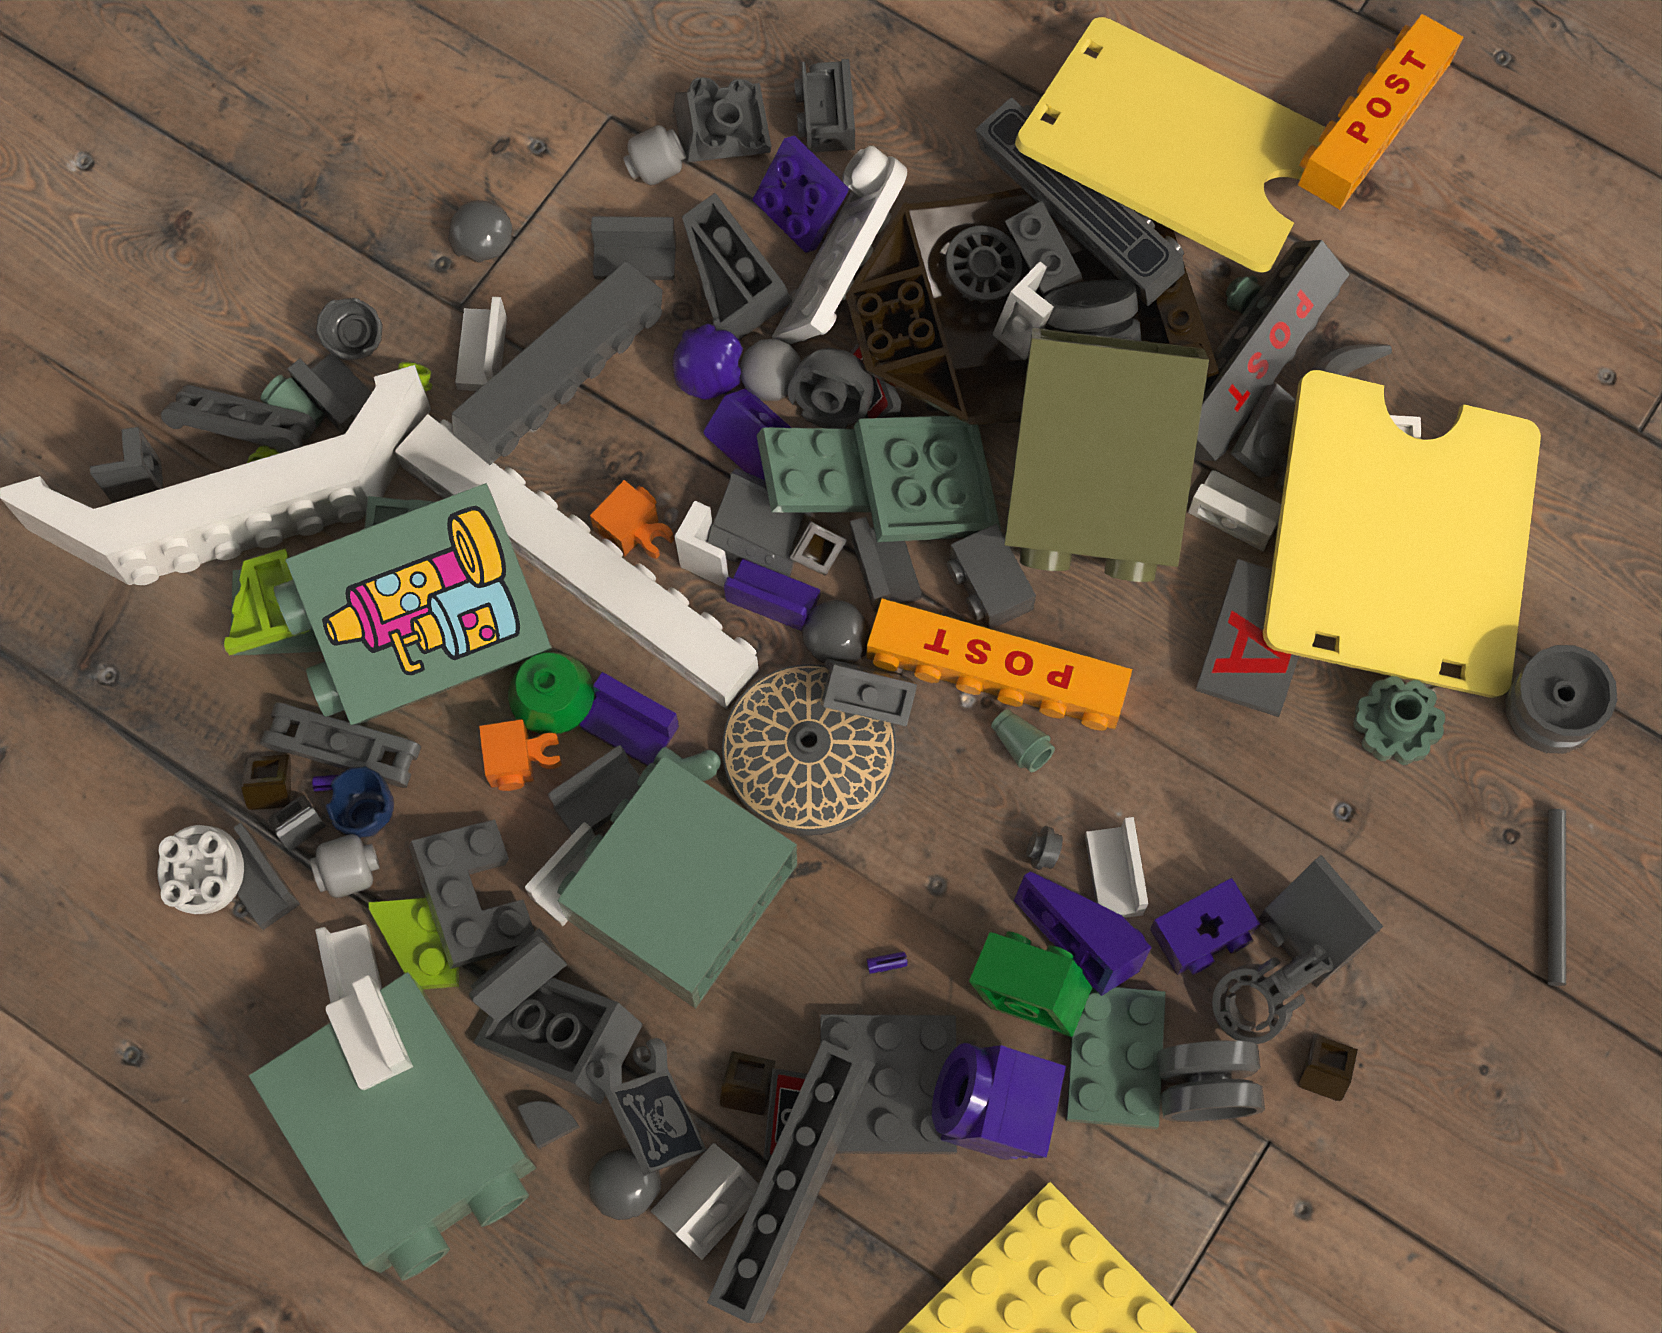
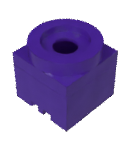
[932,1043,1066,1160]

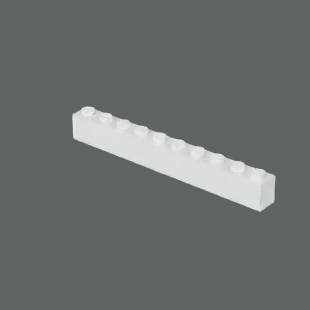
[395,414,759,709]

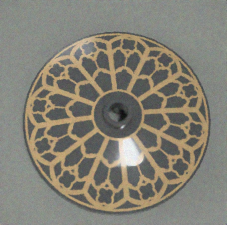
[722,664,896,836]

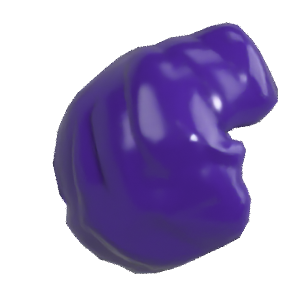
[673,324,743,400]

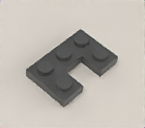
[409,819,535,969]

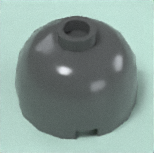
[788,348,874,429]

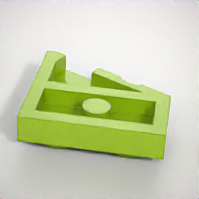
[224,548,310,656]
[369,898,459,989]

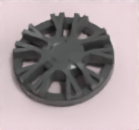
[944,226,1022,304]

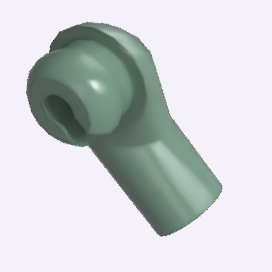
[653,747,721,781]

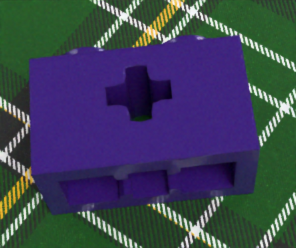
[1150,878,1260,975]

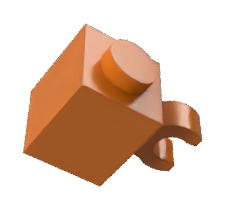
[590,480,675,559]
[479,719,562,791]

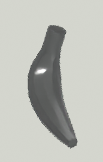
[1311,344,1392,376]

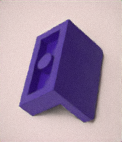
[703,389,791,480]
[724,559,821,631]
[580,672,679,766]

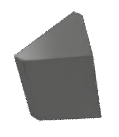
[268,795,326,851]

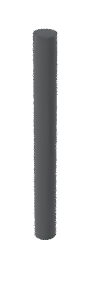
[1548,809,1566,986]

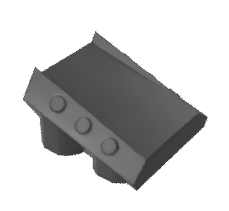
[673,77,772,163]
[708,468,814,577]

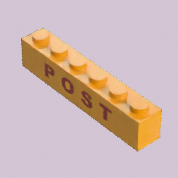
[1298,14,1463,210]
[867,599,1133,731]

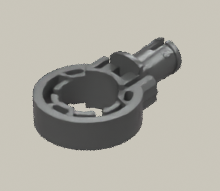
[1212,944,1333,1044]

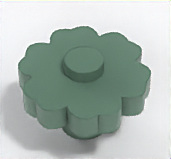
[1353,676,1446,765]

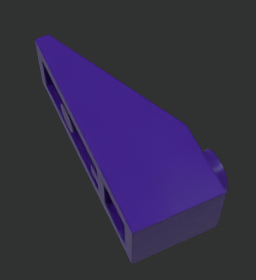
[1014,871,1152,996]

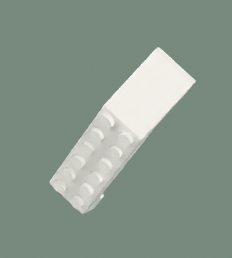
[0,365,431,585]

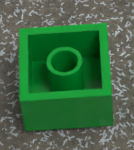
[969,931,1092,1037]

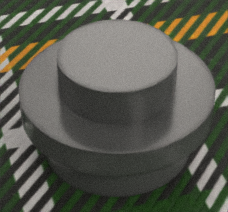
[1026,826,1063,870]

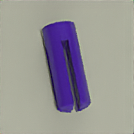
[312,774,340,791]
[866,951,908,974]

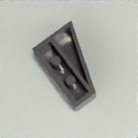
[682,193,792,340]

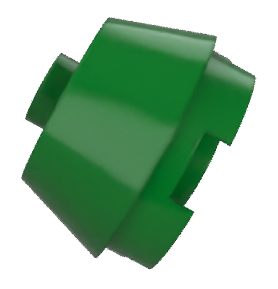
[508,652,594,734]

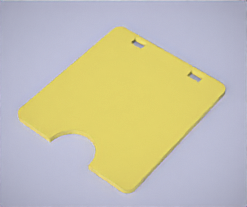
[1015,17,1325,272]
[1263,370,1541,698]

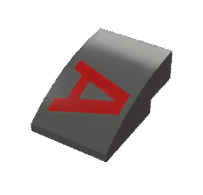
[1195,559,1299,717]

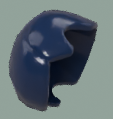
[326,766,395,838]

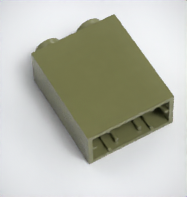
[1005,328,1209,582]

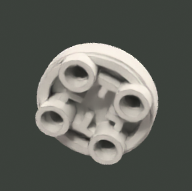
[157,825,244,914]

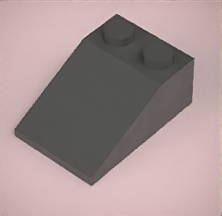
[1258,855,1384,988]
[473,978,643,1105]

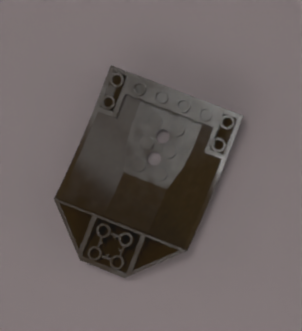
[846,188,1219,425]

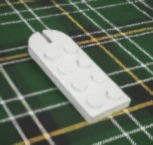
[772,146,907,344]

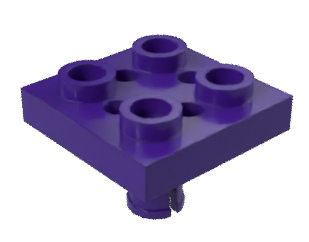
[752,135,849,253]

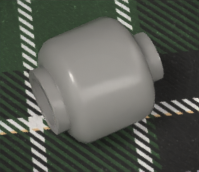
[623,125,686,186]
[310,834,380,898]

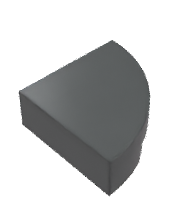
[518,1101,580,1149]

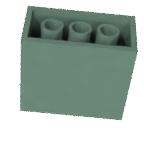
[557,755,797,1009]

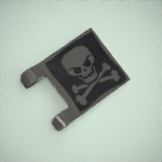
[586,1038,707,1176]

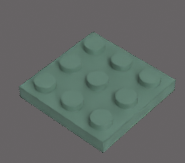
[854,416,1001,542]

